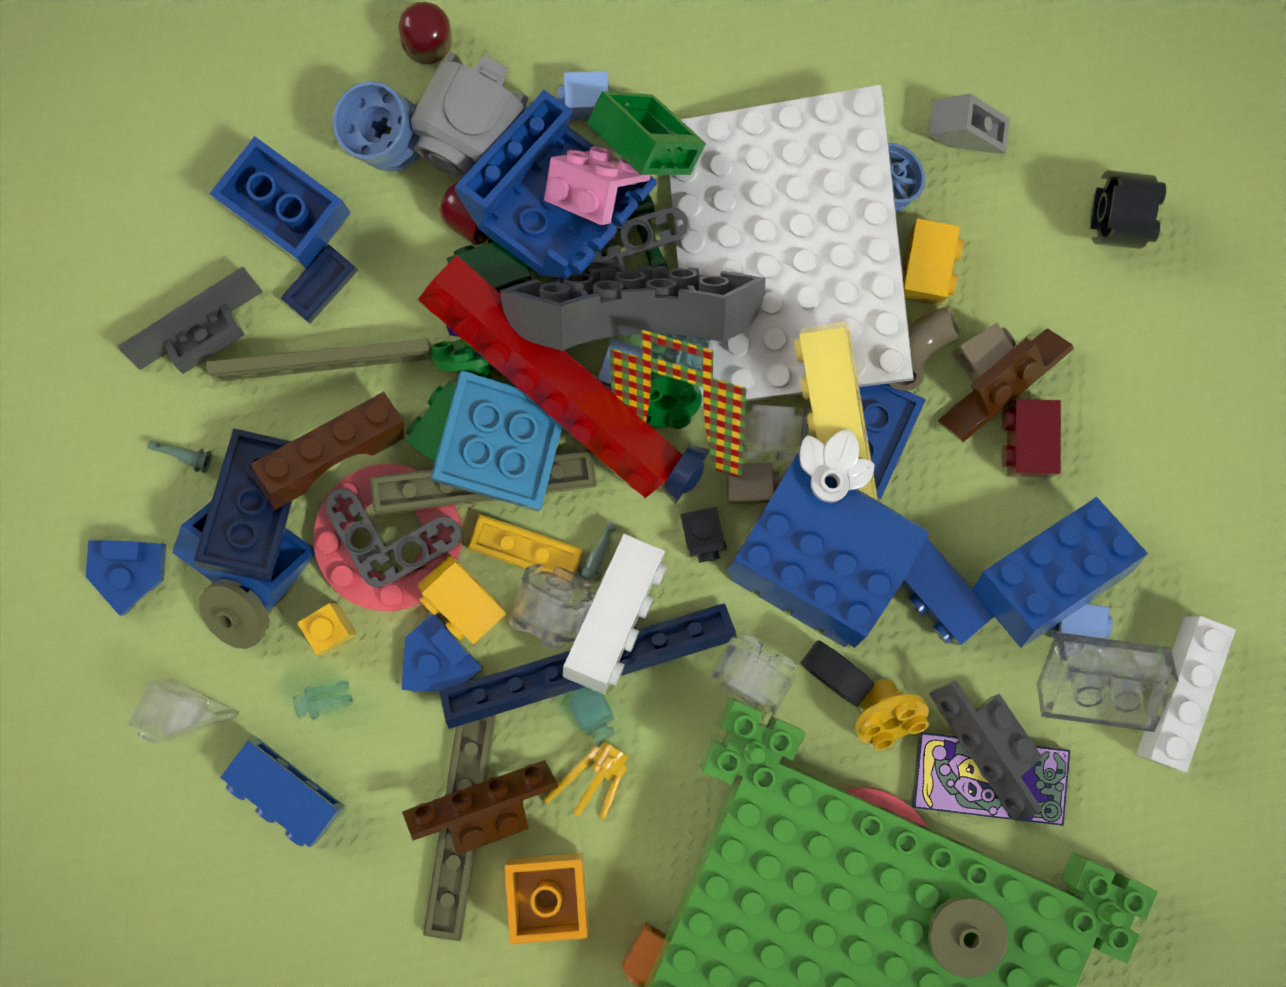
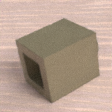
[952,322,1016,383]
[726,462,780,504]

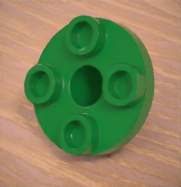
[431,339,492,380]
[646,372,702,429]

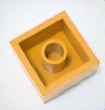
[504,852,589,944]

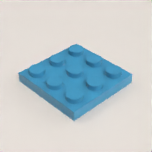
[430,370,562,512]

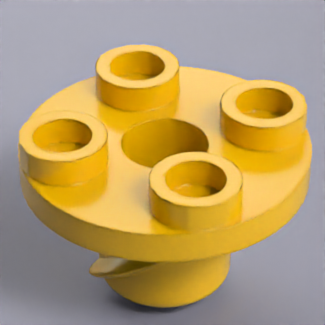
[855,679,929,750]

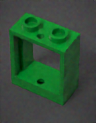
[587,91,706,175]

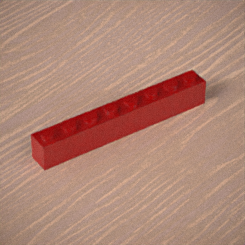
[418,255,683,499]

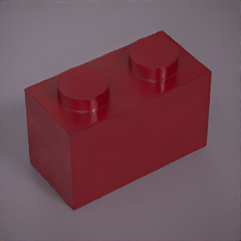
[1001,399,1061,478]

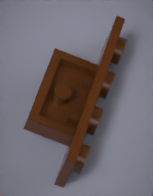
[938,328,1074,442]
[402,760,558,855]

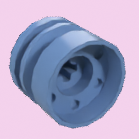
[332,81,420,172]

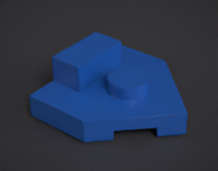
[86,540,166,616]
[401,614,483,692]

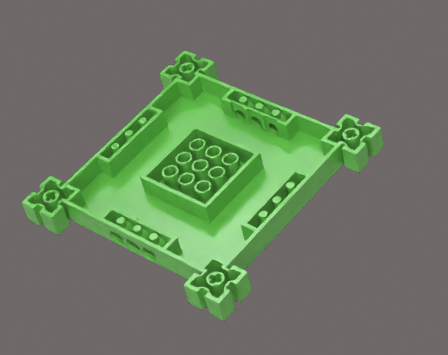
[643,697,1158,987]

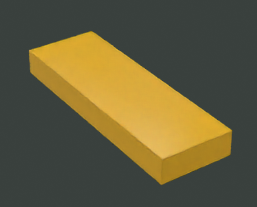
[467,514,584,585]

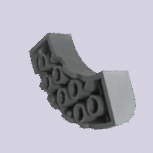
[501,266,766,351]

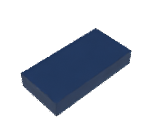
[281,244,358,324]

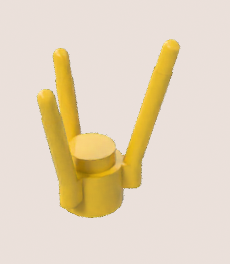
[543,741,629,819]

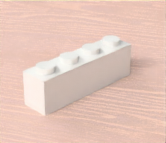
[563,534,668,695]
[1136,616,1236,773]

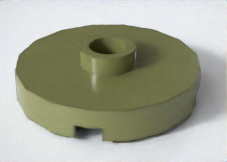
[199,579,269,649]
[928,896,1009,978]

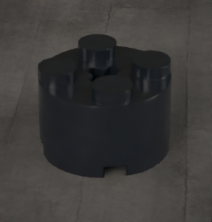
[1090,170,1166,249]

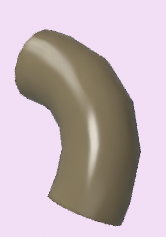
[888,305,961,391]

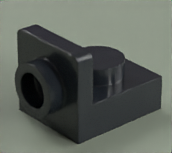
[680,507,727,563]

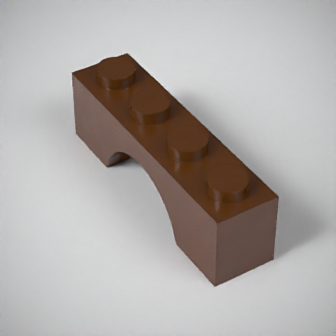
[250,392,404,511]

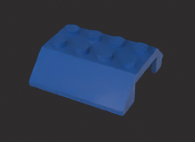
[454,90,657,278]
[726,454,929,648]

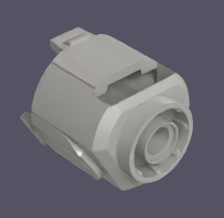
[410,52,529,179]

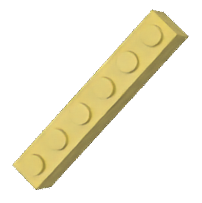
[794,321,878,501]

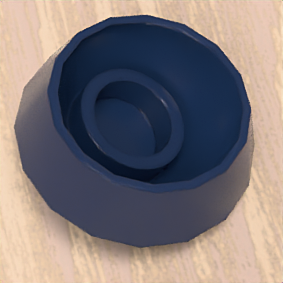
[662,444,710,504]

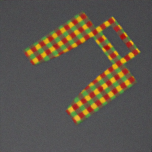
[610,330,746,479]

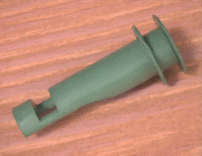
[147,440,212,473]
[576,521,617,582]

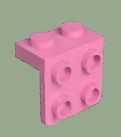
[544,147,651,225]

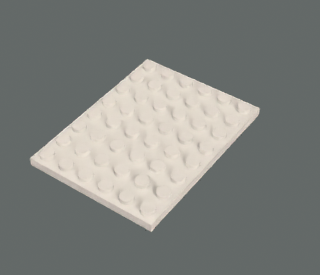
[670,85,914,407]

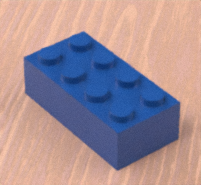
[972,497,1148,649]

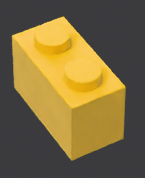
[902,218,964,305]
[418,554,506,645]

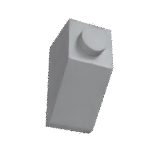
[929,93,1010,154]

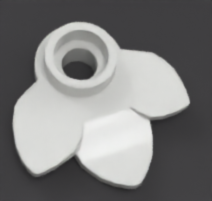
[799,429,874,503]

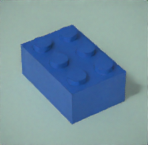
[209,136,351,269]

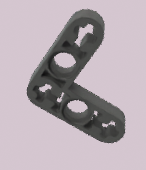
[590,207,690,272]
[325,488,463,588]

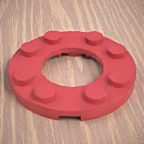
[313,464,463,611]

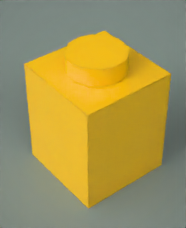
[297,603,357,655]

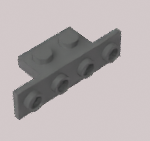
[118,266,263,374]
[929,680,1042,820]

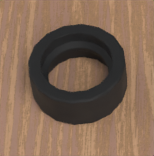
[800,640,875,707]

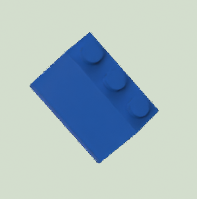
[172,501,315,612]

